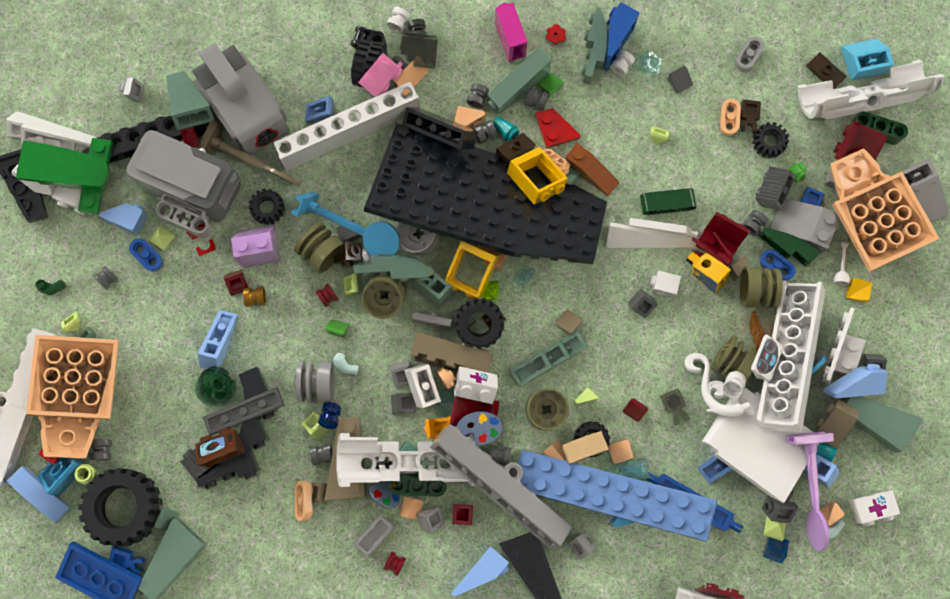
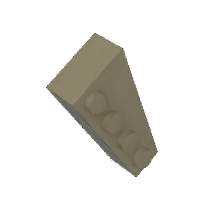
[324,416,367,501]

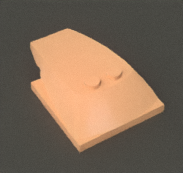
[830,149,940,272]
[26,335,119,459]

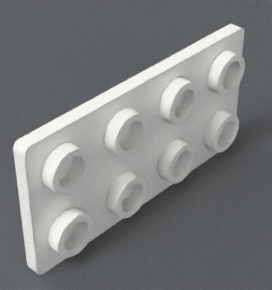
[822,308,866,387]

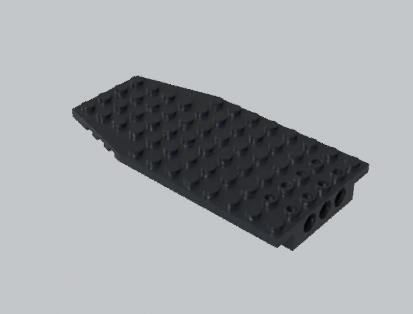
[364,123,607,264]

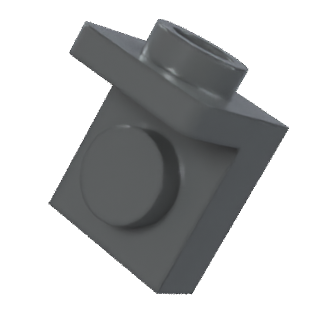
[762,495,799,523]

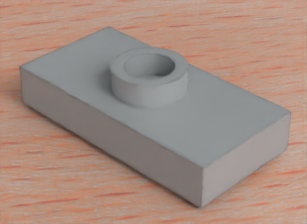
[412,312,452,330]
[353,514,395,558]

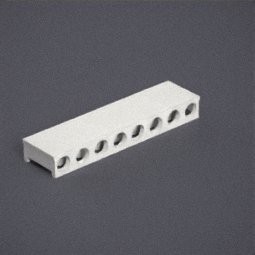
[273,82,420,171]
[757,281,826,433]

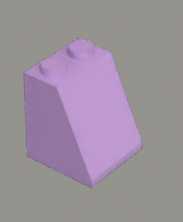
[231,225,281,268]

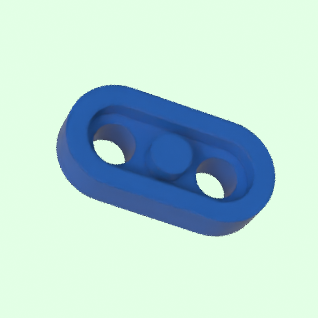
[129,238,163,272]
[759,249,796,281]

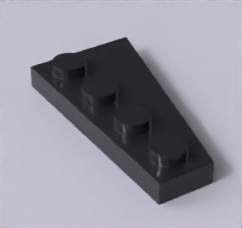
[0,149,48,223]
[499,532,562,599]

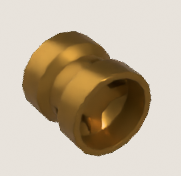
[243,286,266,307]

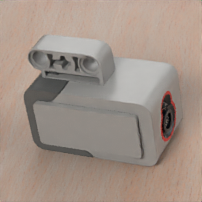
[192,43,290,156]
[127,130,241,238]

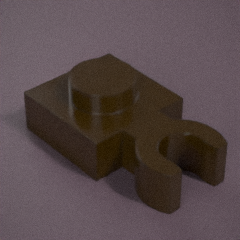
[740,99,761,133]

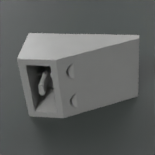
[902,159,949,222]

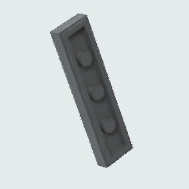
[203,387,285,435]

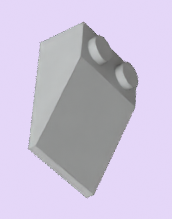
[770,199,840,254]

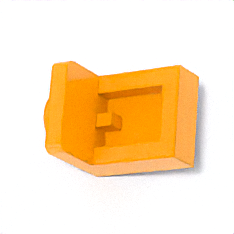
[424,416,451,439]

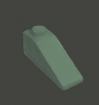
[404,251,452,308]

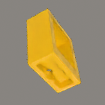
[507,147,568,204]
[445,241,500,299]

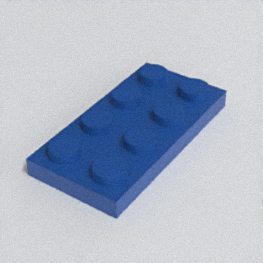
[55,541,143,599]

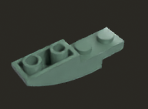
[581,8,607,84]
[353,254,434,282]

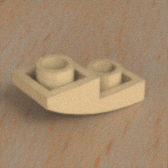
[562,431,609,464]

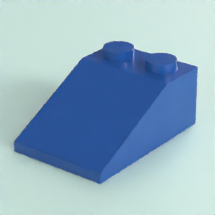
[604,2,640,71]

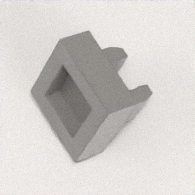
[119,77,145,102]
[568,533,596,560]

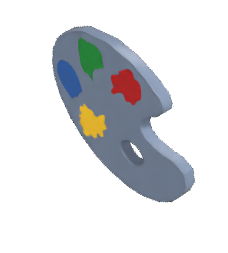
[456,412,502,446]
[367,466,400,509]

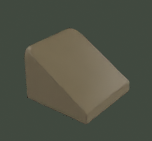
[728,257,748,282]
[555,309,583,335]

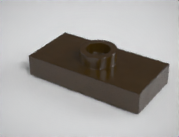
[806,52,847,89]
[495,133,536,164]

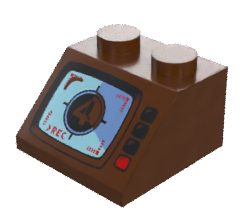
[195,427,245,468]

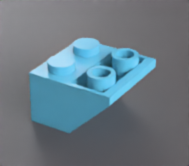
[841,39,894,81]

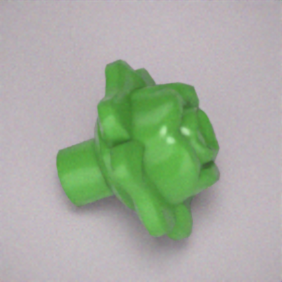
[788,162,807,182]

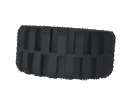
[78,468,162,546]

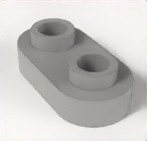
[735,37,764,71]

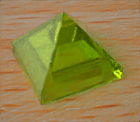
[483,280,500,301]

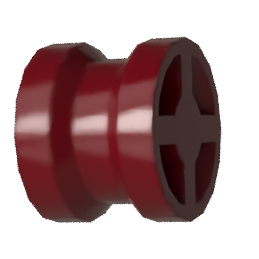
[315,284,338,307]
[383,551,406,577]

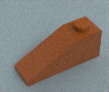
[565,143,619,196]

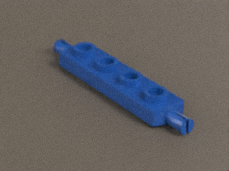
[644,471,743,533]

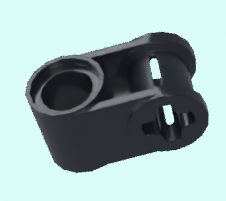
[350,26,387,49]

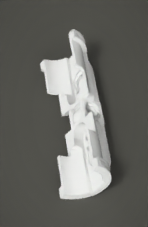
[797,60,944,119]
[336,433,475,487]

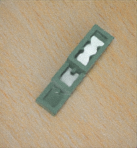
[510,331,589,387]

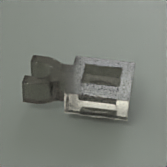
[660,388,690,426]

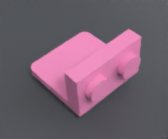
[358,53,403,97]

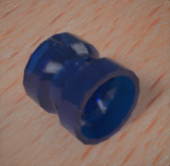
[318,402,342,429]

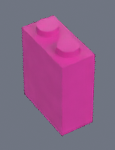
[495,2,527,62]

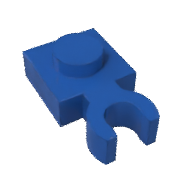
[109,546,146,574]

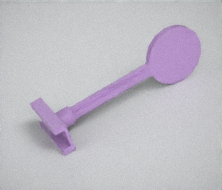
[786,431,834,551]

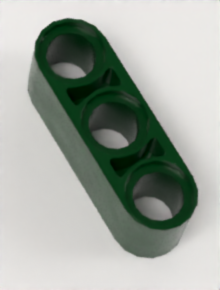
[850,111,908,145]
[640,188,697,215]
[387,474,447,497]

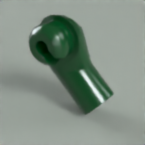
[35,279,67,295]

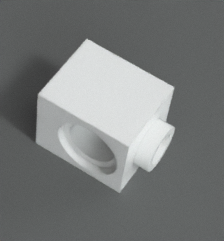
[650,271,681,298]

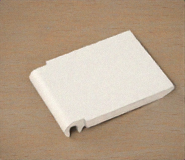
[701,387,819,503]

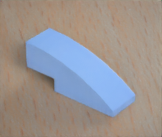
[7,466,71,523]

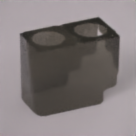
[399,32,438,69]

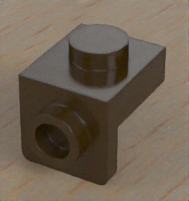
[333,241,362,268]

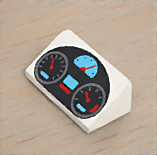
[751,334,783,381]

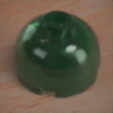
[195,366,236,407]

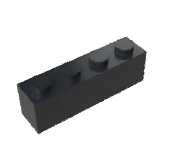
[402,107,478,150]

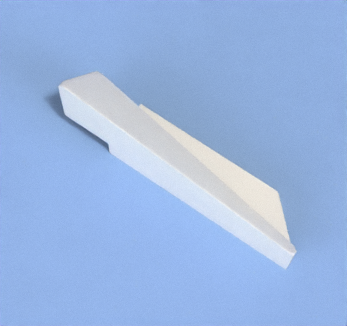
[6,112,96,152]
[606,218,700,248]

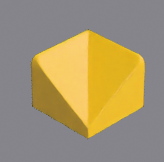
[846,278,873,303]

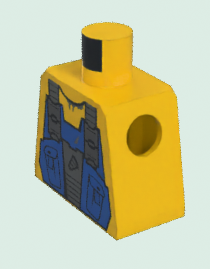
[686,252,731,294]

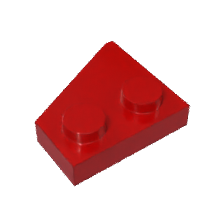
[535,108,581,149]

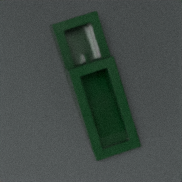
[757,228,820,267]

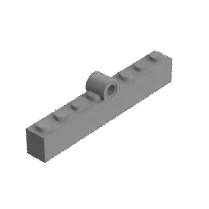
[430,424,572,550]

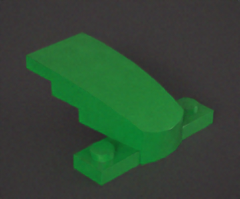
[16,138,113,215]

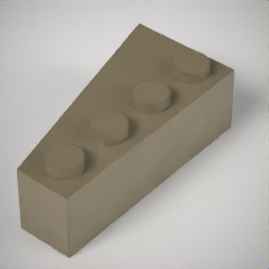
[410,332,493,373]

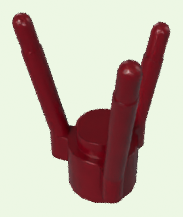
[692,231,734,267]

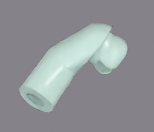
[333,353,359,375]
[828,519,845,539]

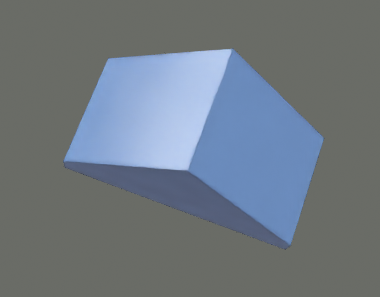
[305,96,335,123]
[698,455,732,484]

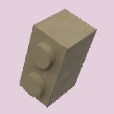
[814,399,859,449]

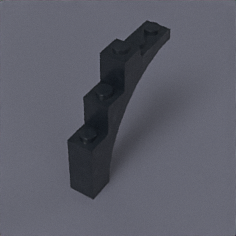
[196,366,278,490]

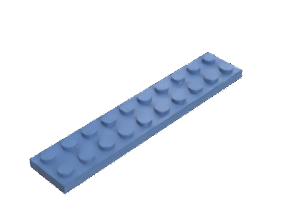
[518,450,717,542]

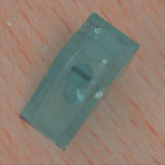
[615,458,650,480]

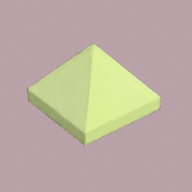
[650,126,669,145]
[149,226,175,251]
[343,273,361,296]
[61,311,80,332]
[763,516,786,541]

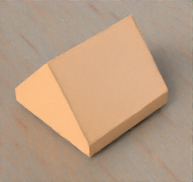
[544,439,566,460]
[399,496,424,520]

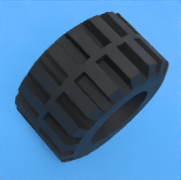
[351,39,387,88]
[455,297,504,349]

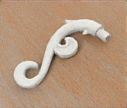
[685,353,751,417]

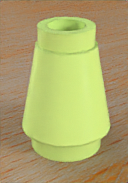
[74,464,98,484]

